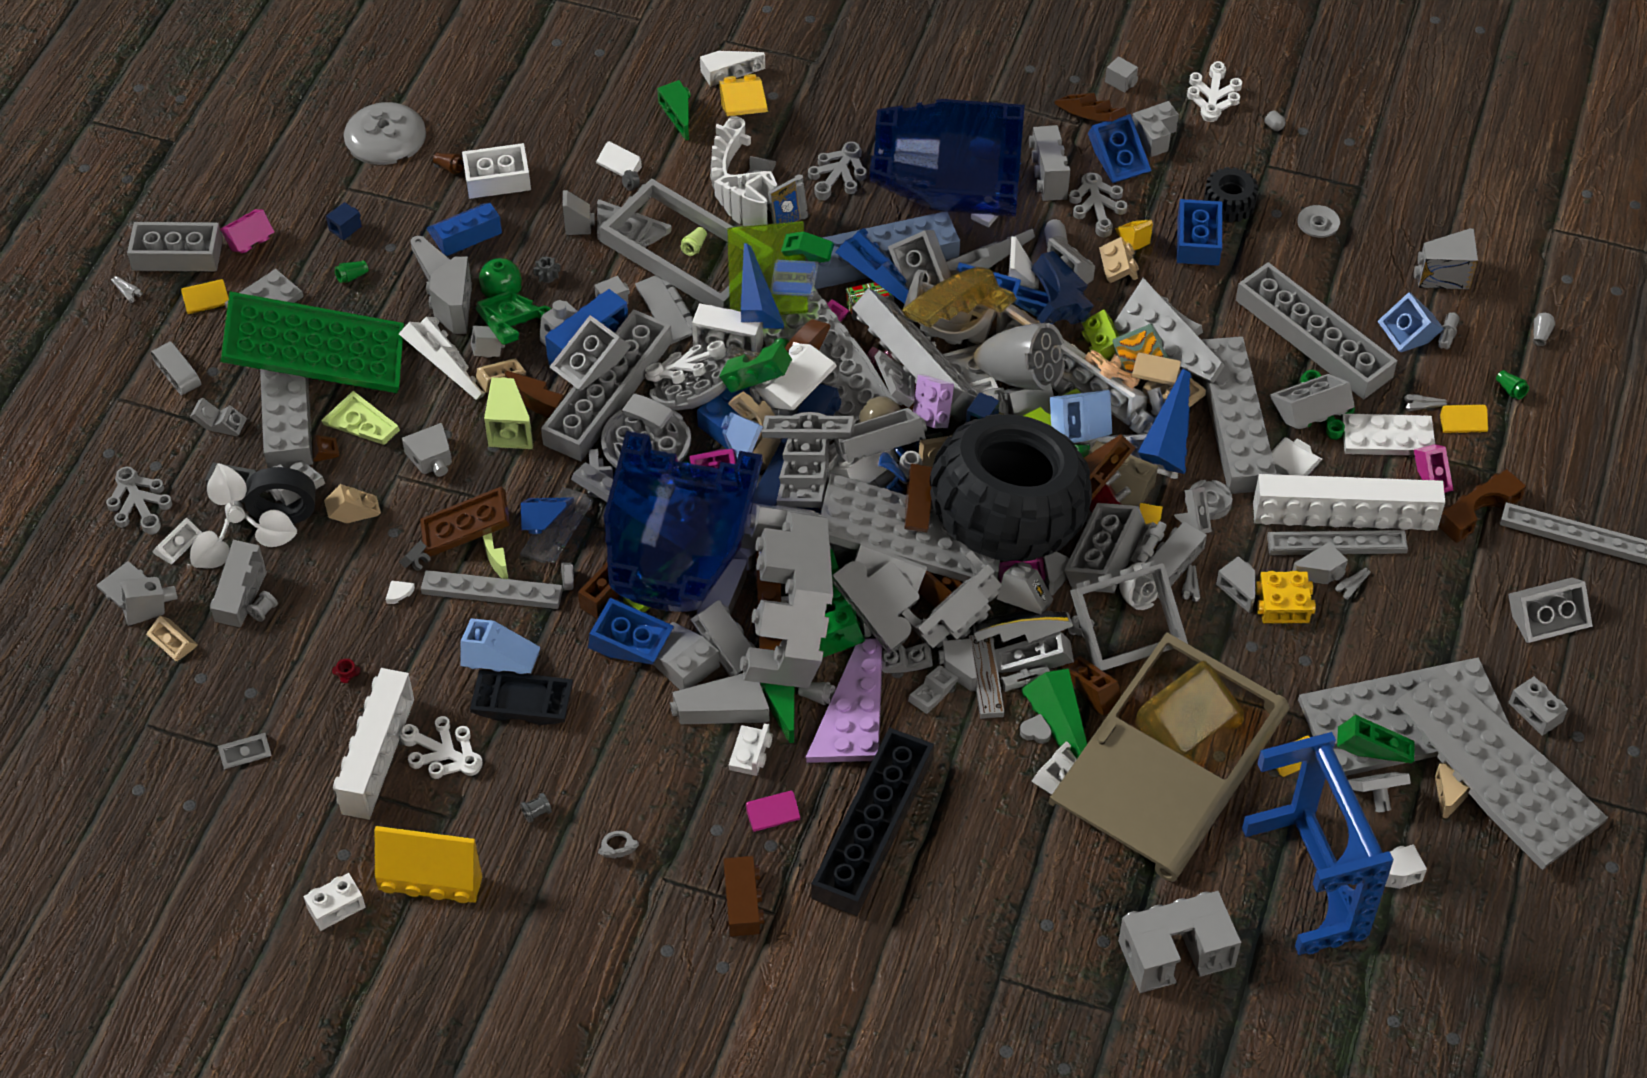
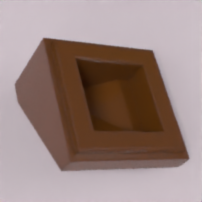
[313,435,339,462]

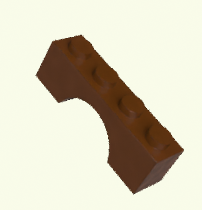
[1438,469,1526,543]

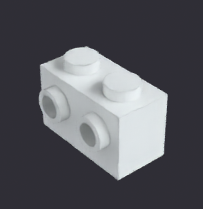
[303,873,366,931]

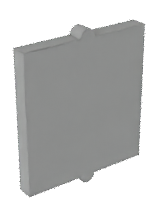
[96,561,147,609]

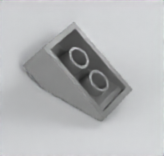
[550,315,631,391]
[653,622,720,690]

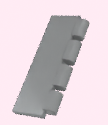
[635,275,693,345]

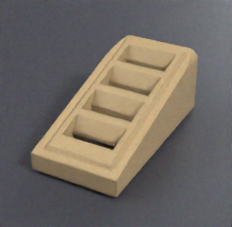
[476,358,526,393]

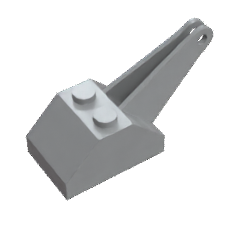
[410,236,472,334]

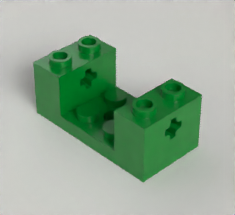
[819,549,865,658]

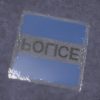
[770,260,819,296]

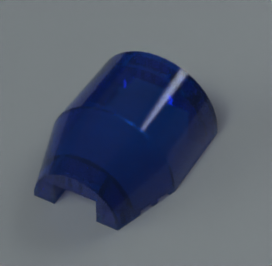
[870,99,1025,217]
[604,431,763,612]

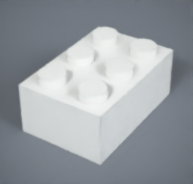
[462,143,531,199]
[692,303,763,361]

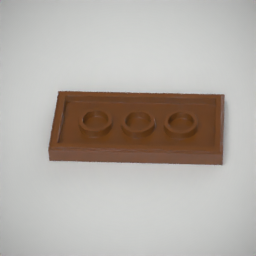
[420,486,510,557]

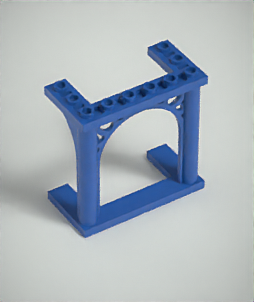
[1242,732,1394,955]

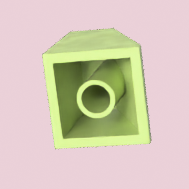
[484,377,533,449]

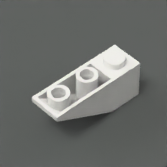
[700,51,765,87]
[1385,844,1427,889]

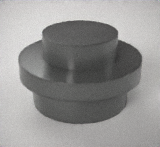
[622,170,640,191]

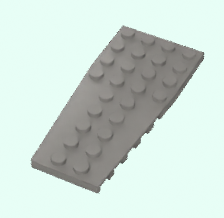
[763,275,893,442]
[1393,669,1608,870]

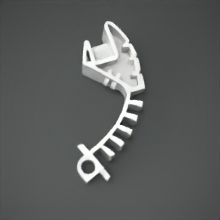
[710,116,777,232]

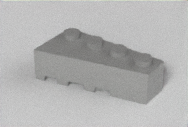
[1029,125,1070,201]

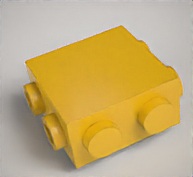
[1255,571,1316,623]

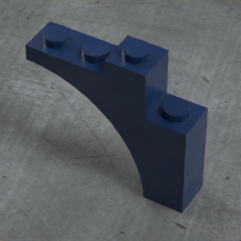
[1031,251,1094,325]

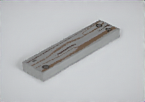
[969,635,1004,719]

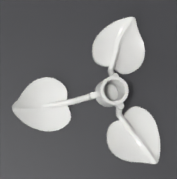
[190,463,297,568]

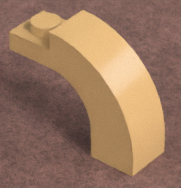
[728,391,780,473]

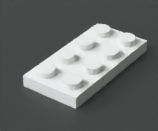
[1341,414,1435,456]

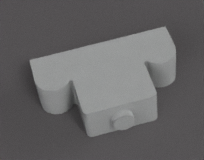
[832,561,919,654]

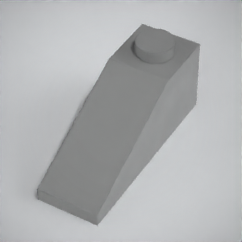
[995,631,1074,673]

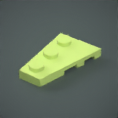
[321,391,400,445]

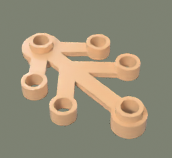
[1084,350,1141,389]

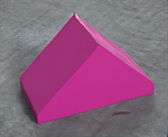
[689,449,737,478]

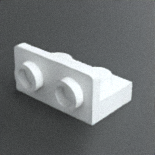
[729,723,773,776]

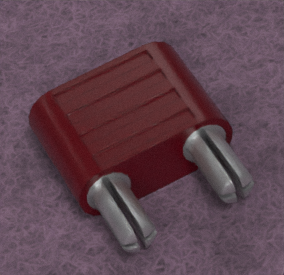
[1090,471,1131,513]

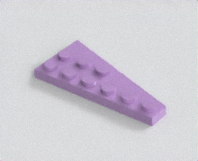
[806,638,883,763]

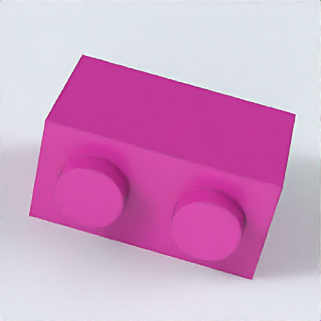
[220,209,274,253]

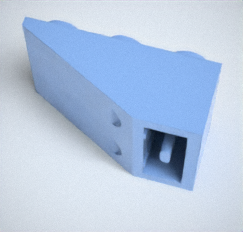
[1050,390,1112,443]
[461,618,540,674]

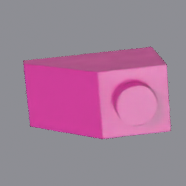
[1414,444,1453,493]

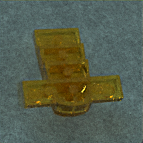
[902,267,1017,328]

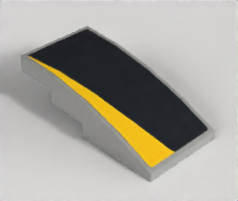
[973,611,1073,643]

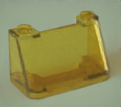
[1135,660,1244,761]

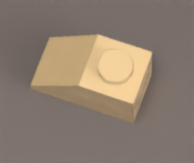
[1435,764,1470,818]

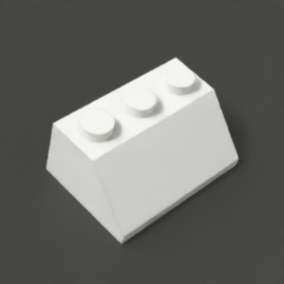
[755,343,837,410]

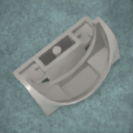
[902,269,1000,345]
[901,550,1002,648]

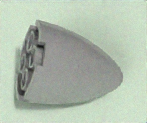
[974,323,1065,390]

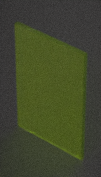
[727,221,808,315]

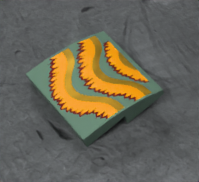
[1112,323,1170,373]

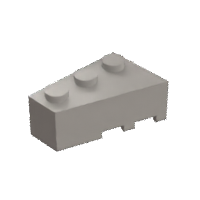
[210,540,267,627]

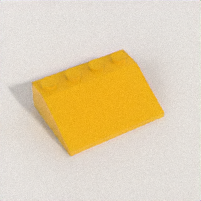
[374,826,482,903]

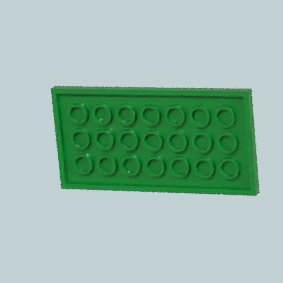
[220,291,404,393]

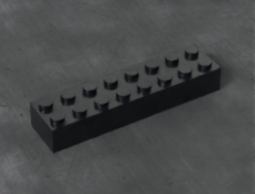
[811,728,934,916]

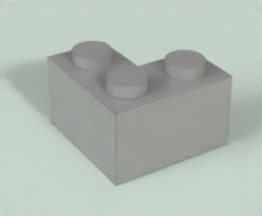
[1132,101,1179,157]

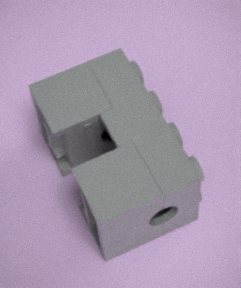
[1118,891,1241,993]

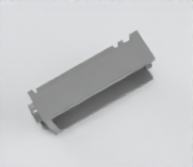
[834,408,927,463]

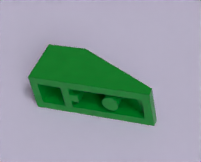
[657,80,690,141]
[761,683,795,743]
[1337,715,1415,763]

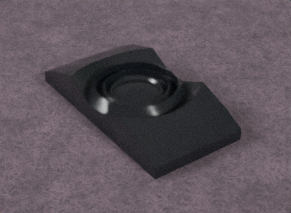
[470,670,573,725]

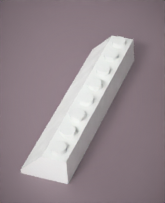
[996,303,1148,426]

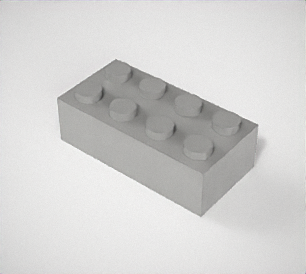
[127,222,223,271]
[1064,503,1146,593]

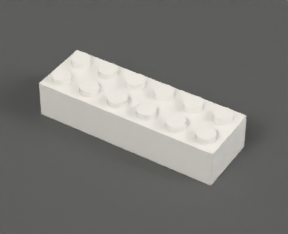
[333,668,414,820]

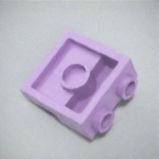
[913,375,954,428]

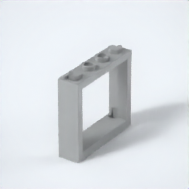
[1070,561,1188,671]

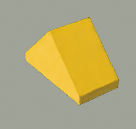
[1115,220,1153,251]

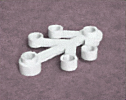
[1187,61,1242,122]
[645,341,726,384]
[400,716,483,779]

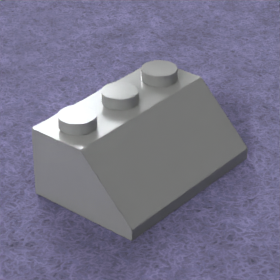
[888,230,957,302]
[1270,374,1355,429]
[852,542,927,610]
[1508,578,1592,643]

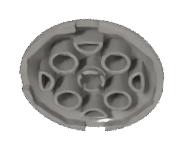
[344,102,426,165]
[650,357,729,410]
[601,410,691,477]

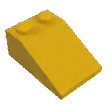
[719,74,768,116]

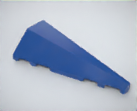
[835,228,909,304]
[741,243,784,329]
[957,262,1054,325]
[1138,369,1192,474]

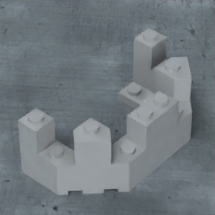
[734,503,833,688]

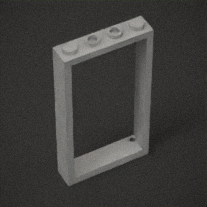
[599,178,774,309]

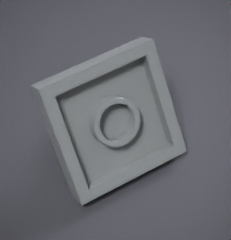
[1348,772,1411,812]

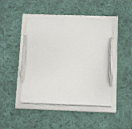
[1271,437,1322,476]

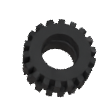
[1204,167,1259,222]

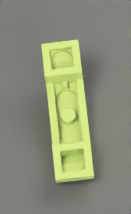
[483,533,508,579]

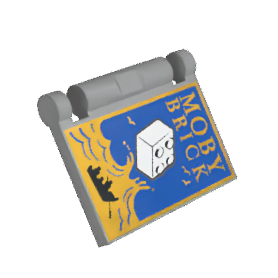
[768,175,808,233]

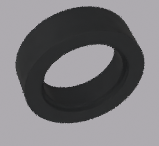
[245,467,316,524]

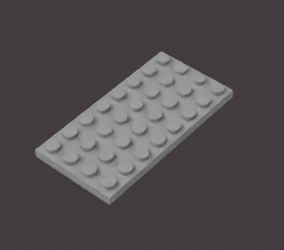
[820,473,1000,582]
[1298,657,1510,776]

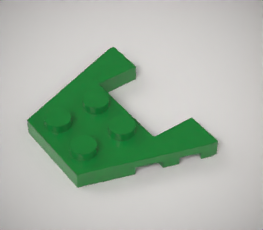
[476,291,551,345]

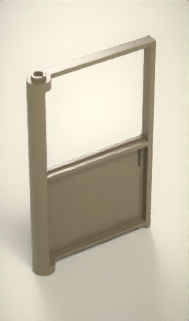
[1049,632,1290,882]

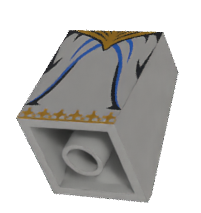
[1414,229,1478,289]

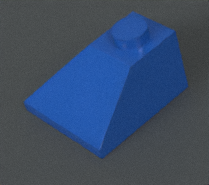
[521,497,574,534]

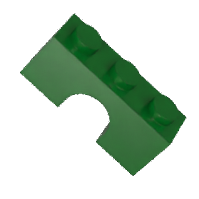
[719,342,792,393]

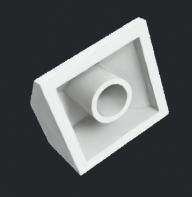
[1009,236,1039,290]

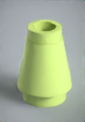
[681,227,707,256]

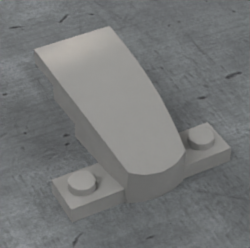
[761,412,855,508]

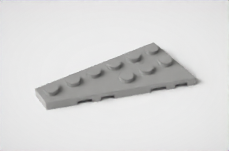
[1114,278,1225,384]

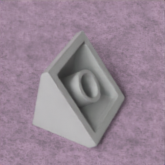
[1002,387,1054,416]

